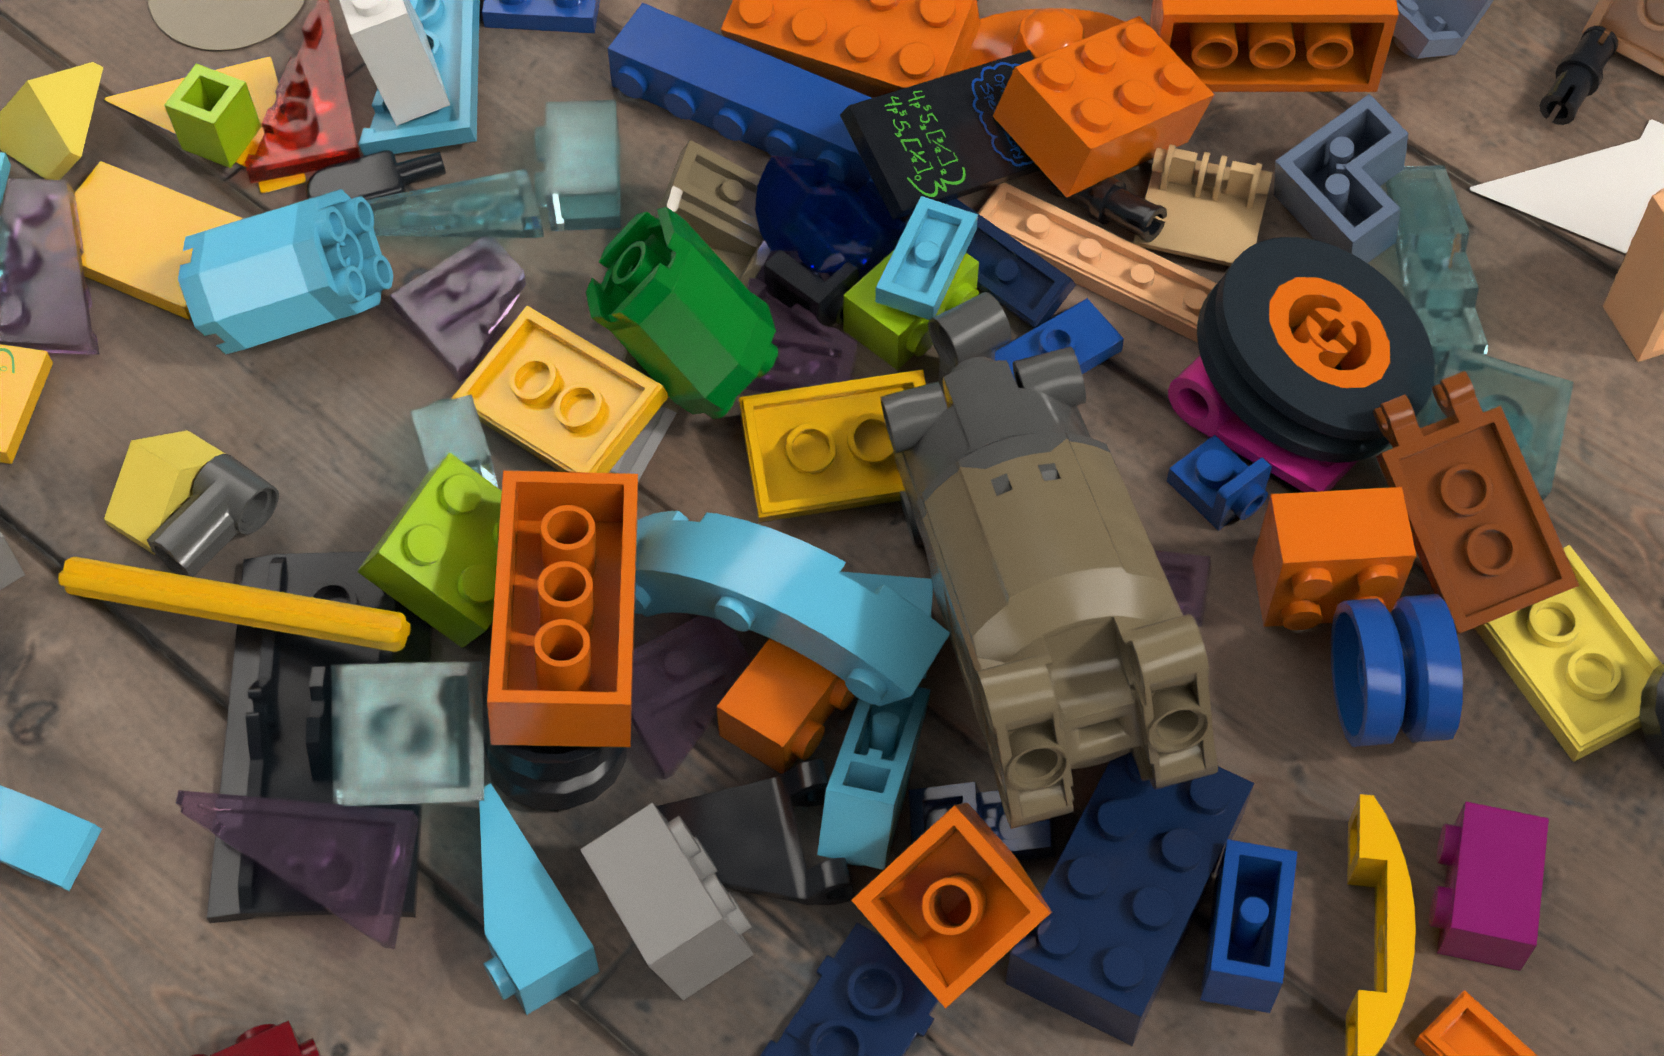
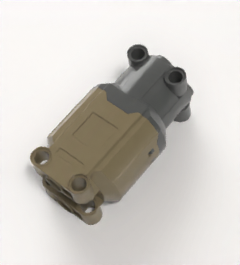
[880,346,1218,829]

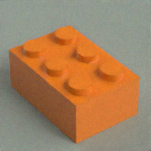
[993,16,1215,198]

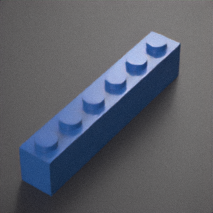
[607,3,885,205]

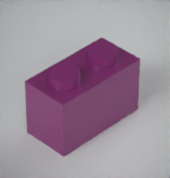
[1429,801,1549,971]

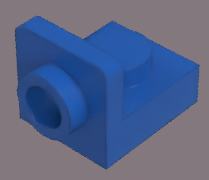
[1167,435,1272,531]

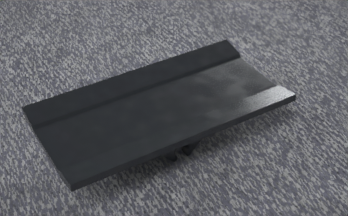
[207,551,433,923]

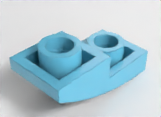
[0,785,102,891]

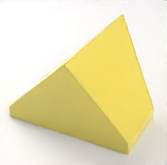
[0,62,103,184]

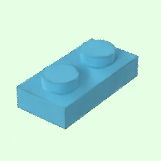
[875,196,978,320]

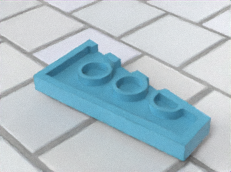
[358,0,480,156]

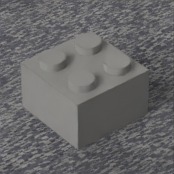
[580,803,754,1001]

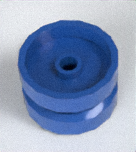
[1331,594,1463,747]

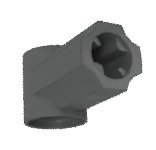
[928,292,1011,395]
[147,454,279,577]

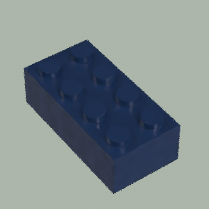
[1005,752,1254,1046]

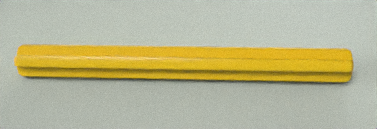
[58,557,411,652]

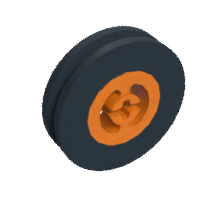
[1197,237,1435,463]

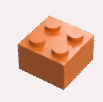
[1252,487,1416,630]

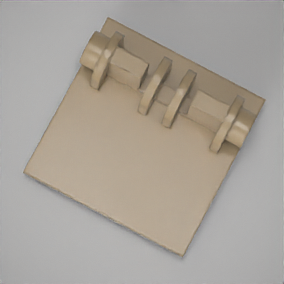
[1133,144,1273,266]

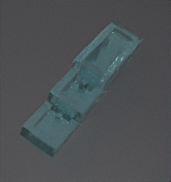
[1386,165,1488,365]

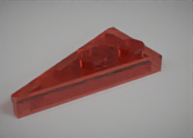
[245,0,361,183]

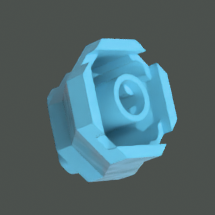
[178,189,393,354]

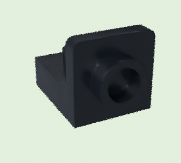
[764,250,859,338]

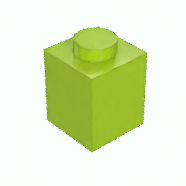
[164,63,262,168]

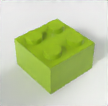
[357,452,502,648]

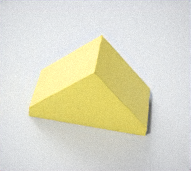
[104,430,225,555]

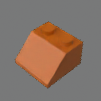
[851,803,1052,1009]

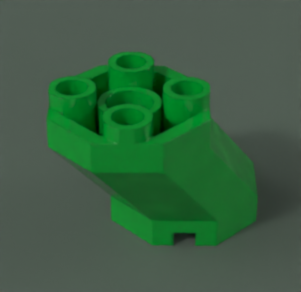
[585,206,778,419]

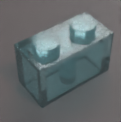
[535,100,621,231]

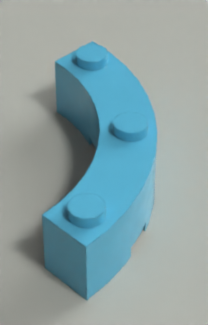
[635,511,950,707]

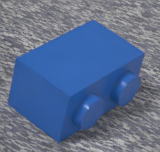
[1200,839,1297,1013]

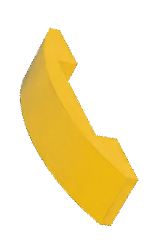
[1345,794,1416,1056]

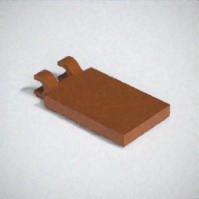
[1373,371,1579,634]

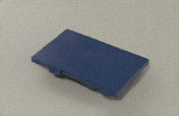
[760,922,939,1056]

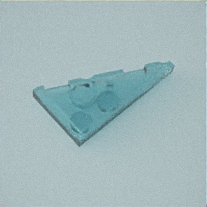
[366,169,544,238]

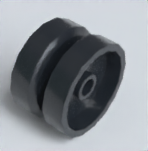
[478,669,627,810]

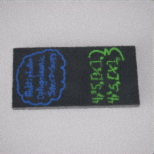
[840,50,1041,220]

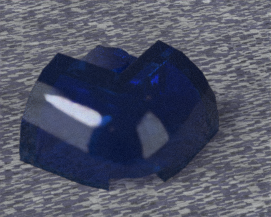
[755,156,906,281]

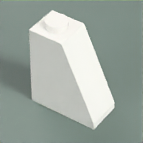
[339,0,450,126]

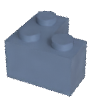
[1274,94,1409,263]

